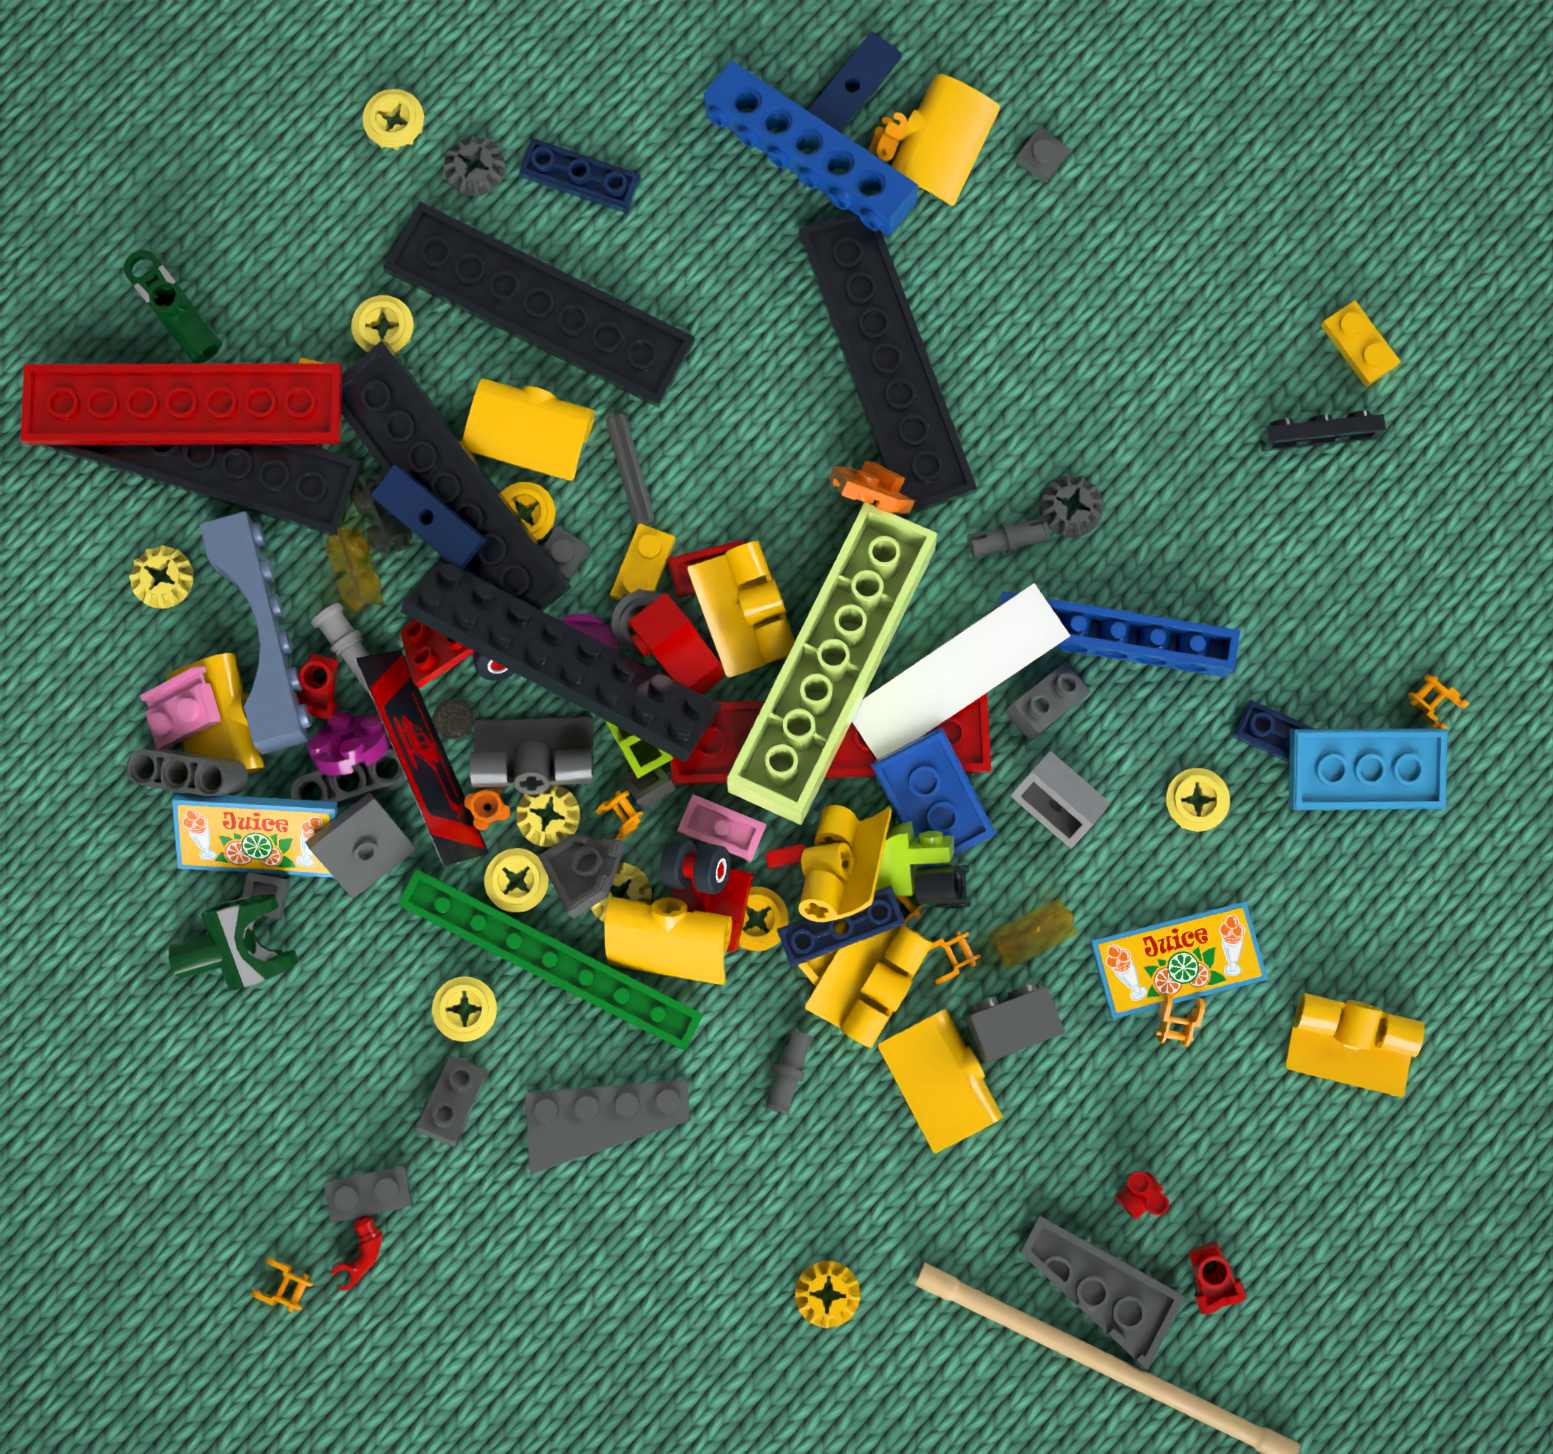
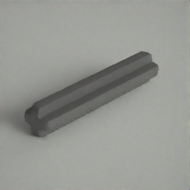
[606,413,655,527]

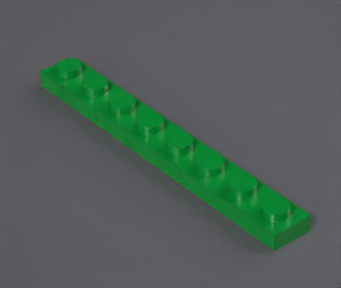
[397,869,704,1051]

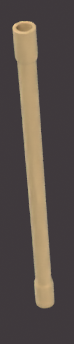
[914,1262,1300,1454]

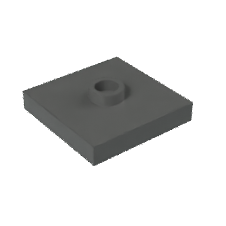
[305,792,417,899]

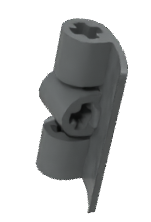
[470,717,594,795]

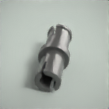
[967,517,1050,559]
[763,1029,813,1115]

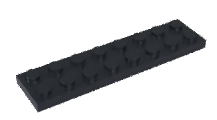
[383,201,695,408]
[798,211,977,517]
[341,340,572,611]
[40,444,363,538]
[401,558,721,763]

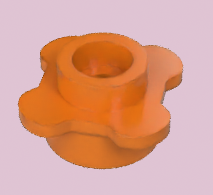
[464,787,511,830]

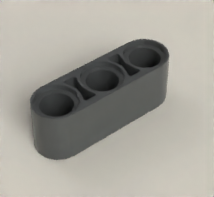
[127,749,248,796]
[291,749,407,809]

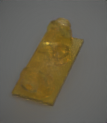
[325,528,384,613]
[988,898,1078,970]

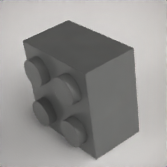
[963,982,1065,1064]

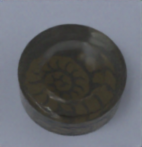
[433,699,474,740]

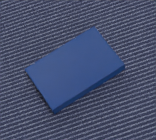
[870,727,996,867]

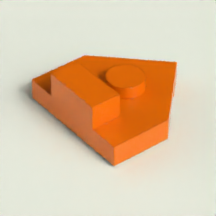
[829,461,915,514]

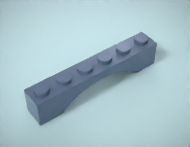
[199,511,311,755]

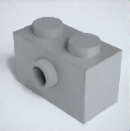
[1011,751,1111,849]

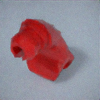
[329,1216,383,1291]

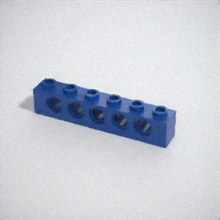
[704,61,918,236]
[997,591,1240,678]

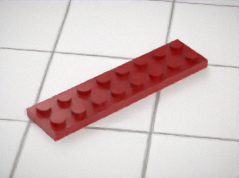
[20,363,342,445]
[671,693,991,785]

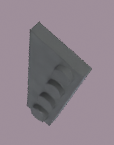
[525,1080,690,1175]
[1019,1215,1185,1371]

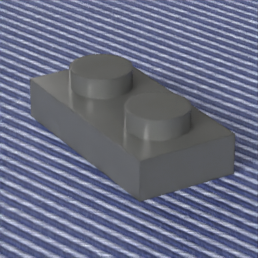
[323,1165,413,1223]

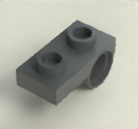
[1005,661,1091,742]
[416,1055,488,1148]

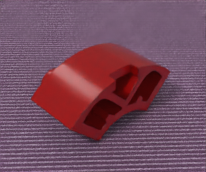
[628,592,727,695]

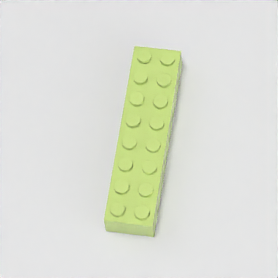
[727,502,937,825]

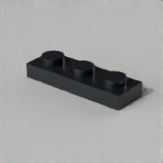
[1259,410,1386,452]

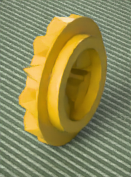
[501,482,556,540]
[739,887,789,951]
[795,1261,861,1328]

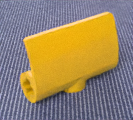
[891,74,1000,207]
[462,378,595,481]
[687,541,795,678]
[166,653,265,779]
[798,805,892,922]
[605,897,732,985]
[805,925,933,1048]
[1285,993,1425,1097]
[878,1009,1003,1153]

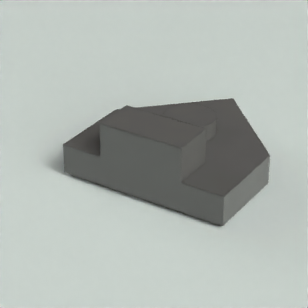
[538,834,626,919]

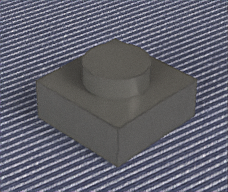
[1016,127,1070,184]
[543,526,590,582]
[620,766,676,811]
[242,872,290,920]

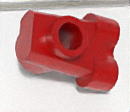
[297,653,339,719]
[1114,1171,1169,1220]
[1189,1241,1247,1314]

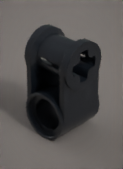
[914,865,971,909]

